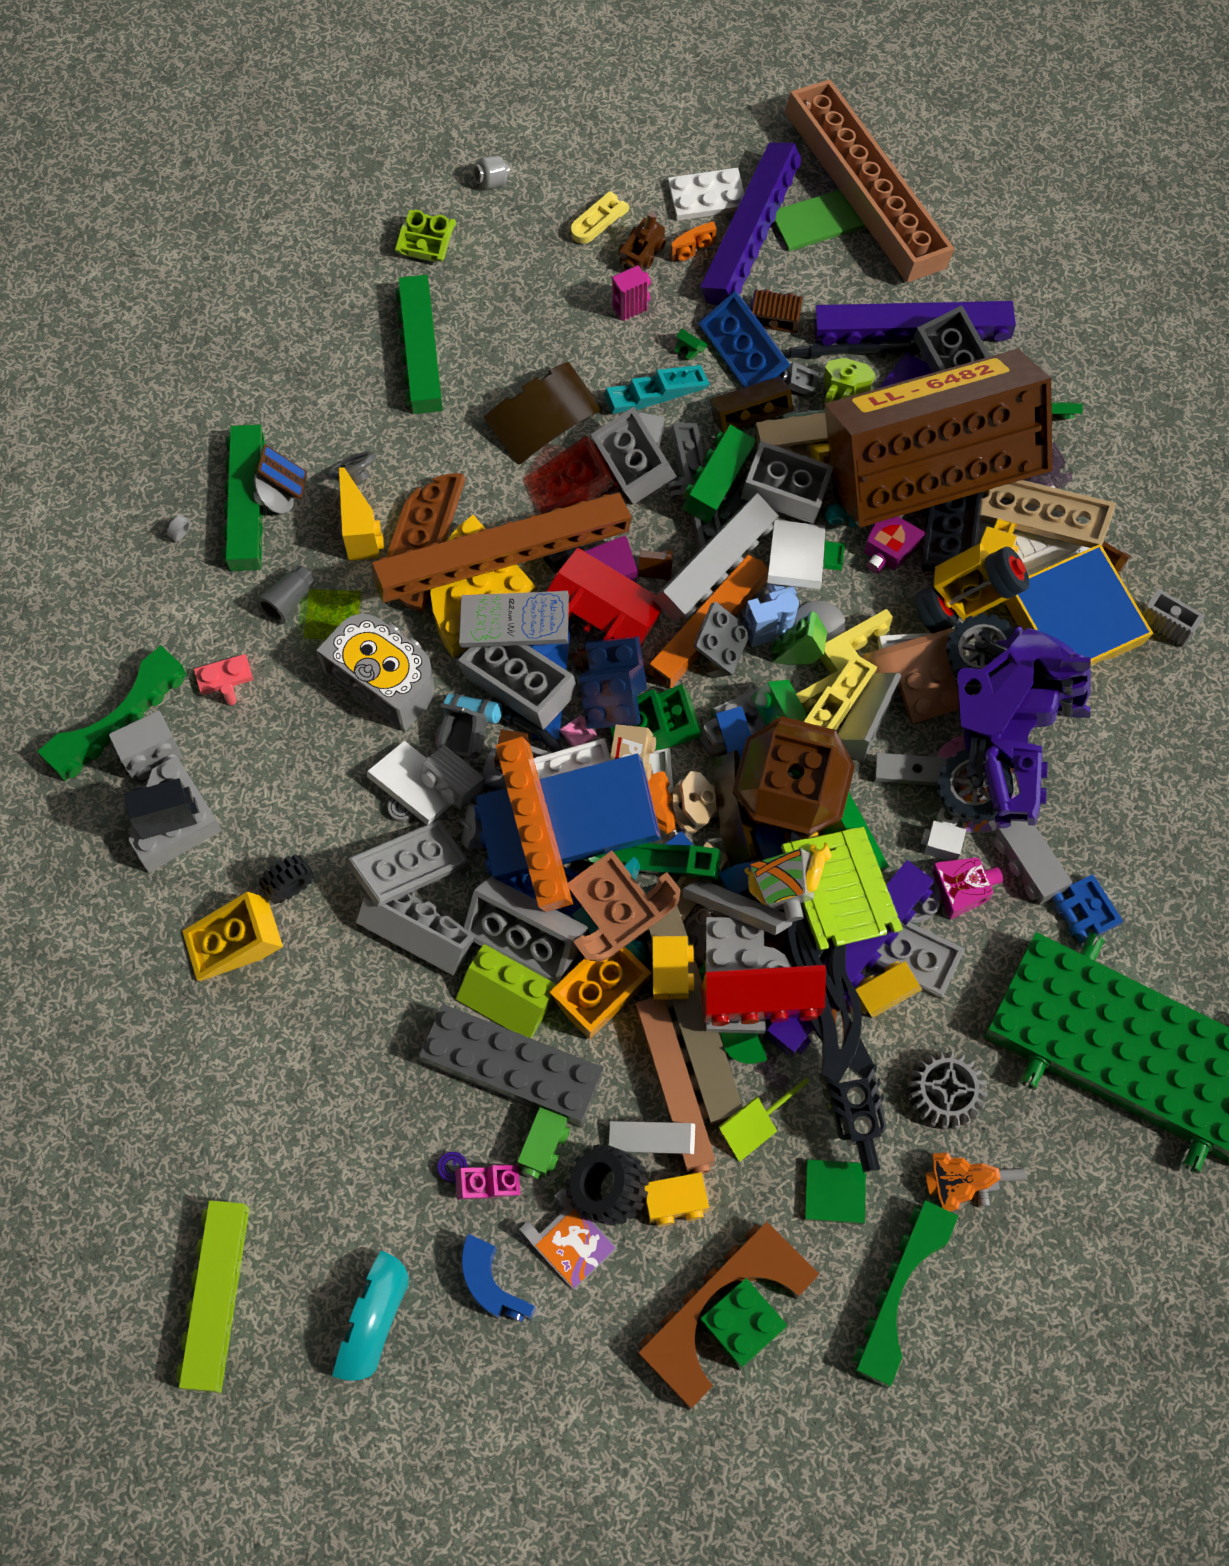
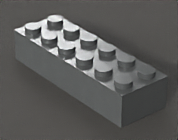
[419,1004,604,1128]

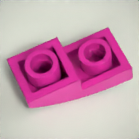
[455,1165,521,1200]

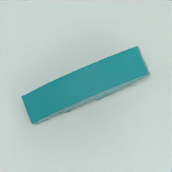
[604,365,710,414]

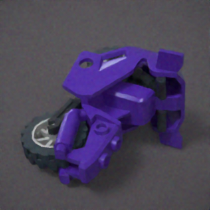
[938,614,1091,828]

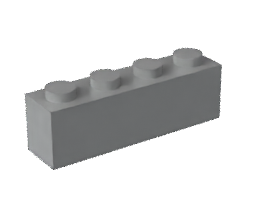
[356,890,475,975]

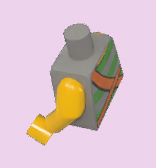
[744,843,831,922]

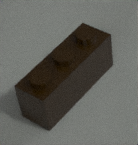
[710,376,794,433]

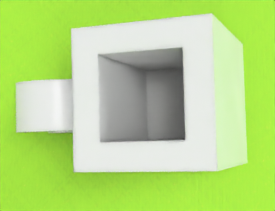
[921,808,966,861]

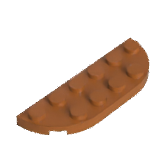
[387,473,466,612]

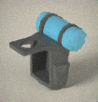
[435,693,503,759]

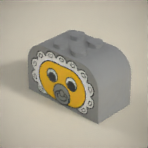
[316,614,435,732]

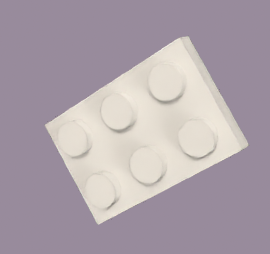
[668,168,745,220]

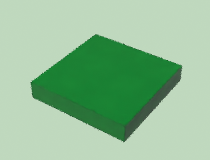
[805,1159,866,1225]

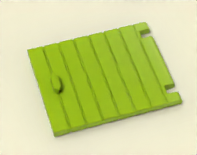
[781,827,903,950]

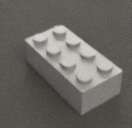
[458,645,578,730]

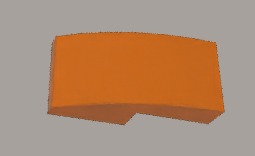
[671,221,716,261]

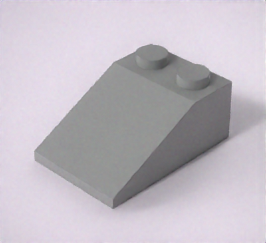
[591,407,677,504]

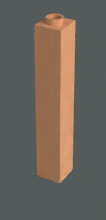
[636,998,715,1174]

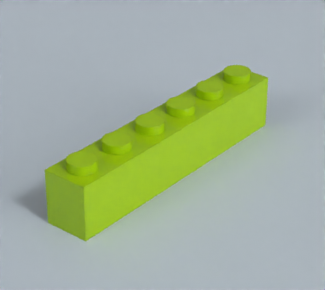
[176,1200,249,1394]

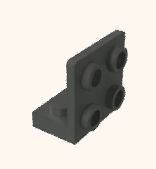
[693,602,752,678]

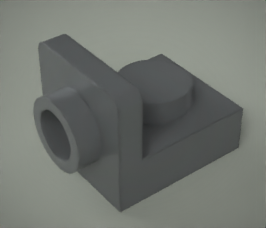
[779,362,819,398]

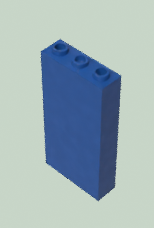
[474,753,661,881]

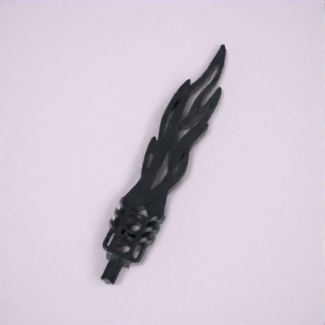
[786,832,886,1173]

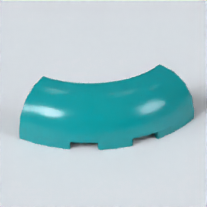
[332,1250,409,1381]

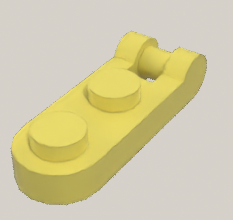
[571,191,630,244]

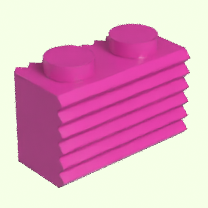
[611,265,651,321]

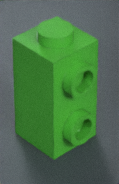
[517,1107,571,1179]

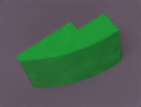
[610,684,703,751]

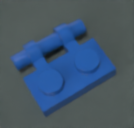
[1051,874,1123,945]

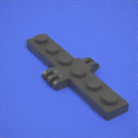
[668,423,729,551]

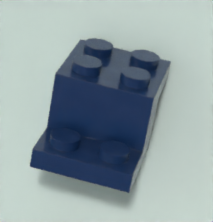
[578,636,647,729]

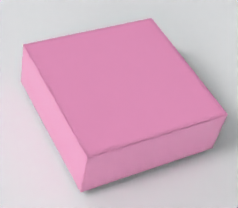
[560,715,597,747]

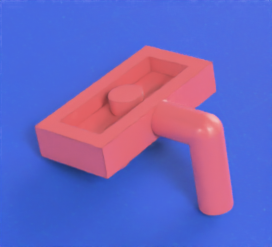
[194,654,253,706]

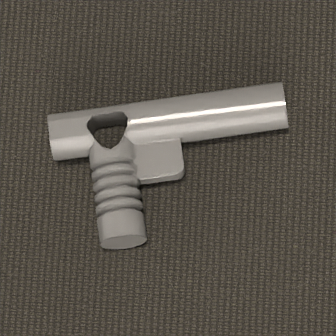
[976,1168,1026,1207]

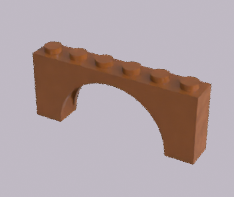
[638,1222,819,1410]

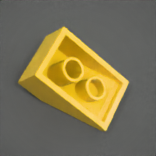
[339,468,384,561]
[182,892,283,981]

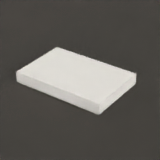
[367,741,452,825]

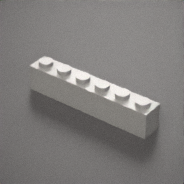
[653,493,778,622]

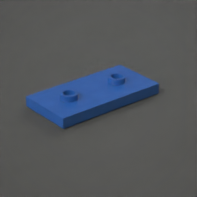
[698,291,791,388]

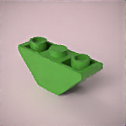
[771,611,827,665]

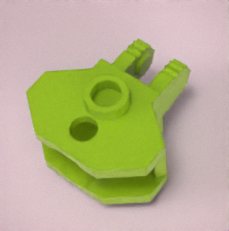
[824,358,876,403]

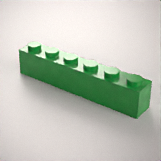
[395,274,443,414]
[222,424,265,571]

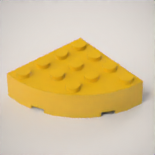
[430,515,537,659]

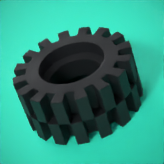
[259,854,314,904]

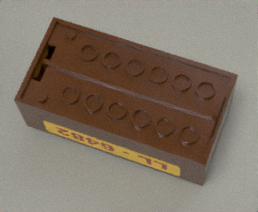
[824,348,1053,527]

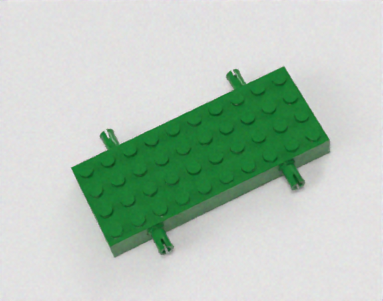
[983,932,1229,1174]

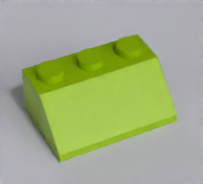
[456,944,557,1038]

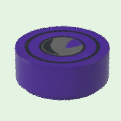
[438,1152,468,1183]

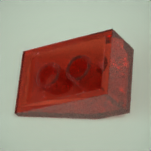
[525,436,619,514]

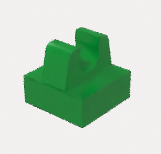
[675,328,708,360]

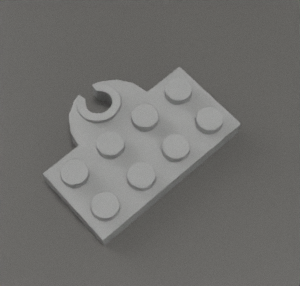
[705,917,792,1033]

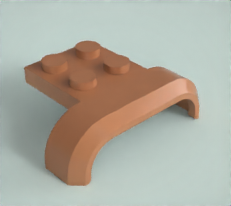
[862,628,965,724]
[568,851,680,962]

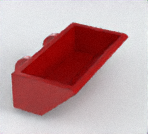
[547,548,663,646]

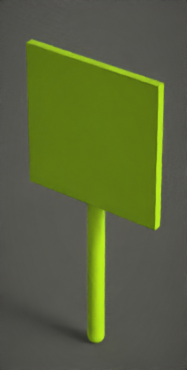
[718,1078,809,1162]

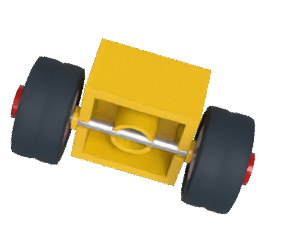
[915,543,1030,633]

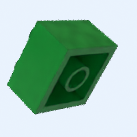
[699,1278,788,1370]

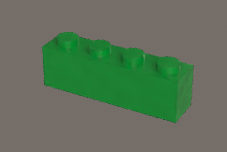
[681,425,756,524]

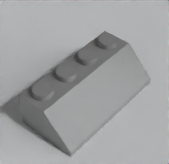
[464,877,588,984]

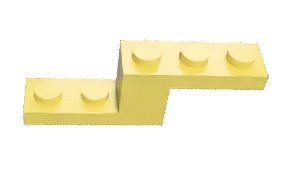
[797,609,893,713]
[804,653,877,730]

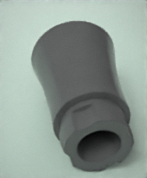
[256,565,315,624]

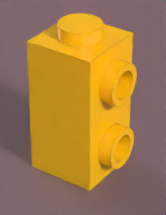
[855,961,922,1018]

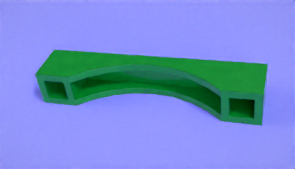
[37,645,187,781]
[572,843,722,881]
[852,1200,959,1389]

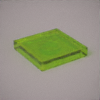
[304,589,362,639]

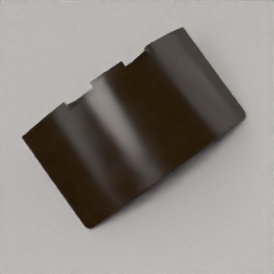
[484,362,602,465]

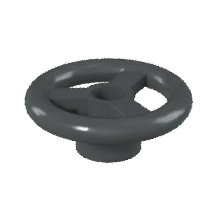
[329,451,376,484]

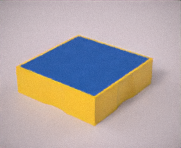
[1004,544,1153,666]

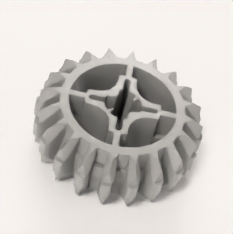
[908,1051,988,1130]

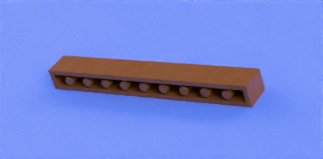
[372,492,632,603]

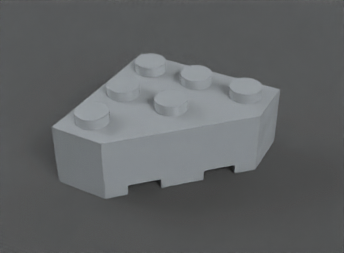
[129,755,222,873]

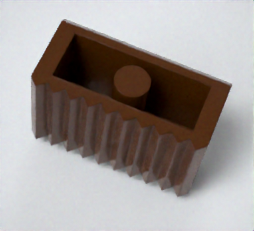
[751,289,803,333]

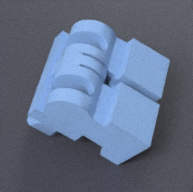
[743,583,799,647]

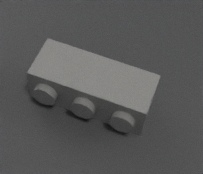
[994,821,1073,905]

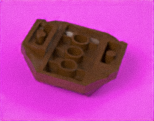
[732,716,855,837]

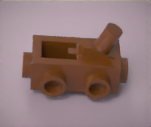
[618,212,666,271]

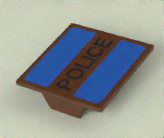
[254,444,307,500]

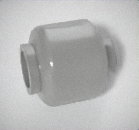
[473,155,510,189]

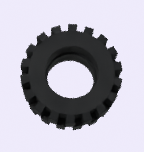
[566,1144,649,1226]

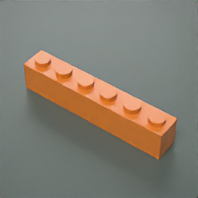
[496,737,573,912]

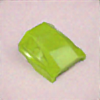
[395,210,457,262]

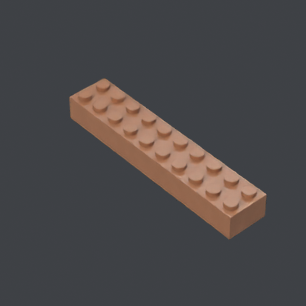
[785,79,954,283]

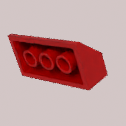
[701,965,826,1026]

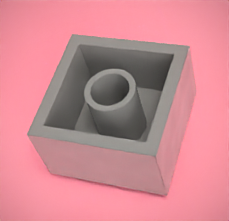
[109,710,184,781]

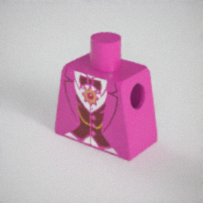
[931,857,1003,920]

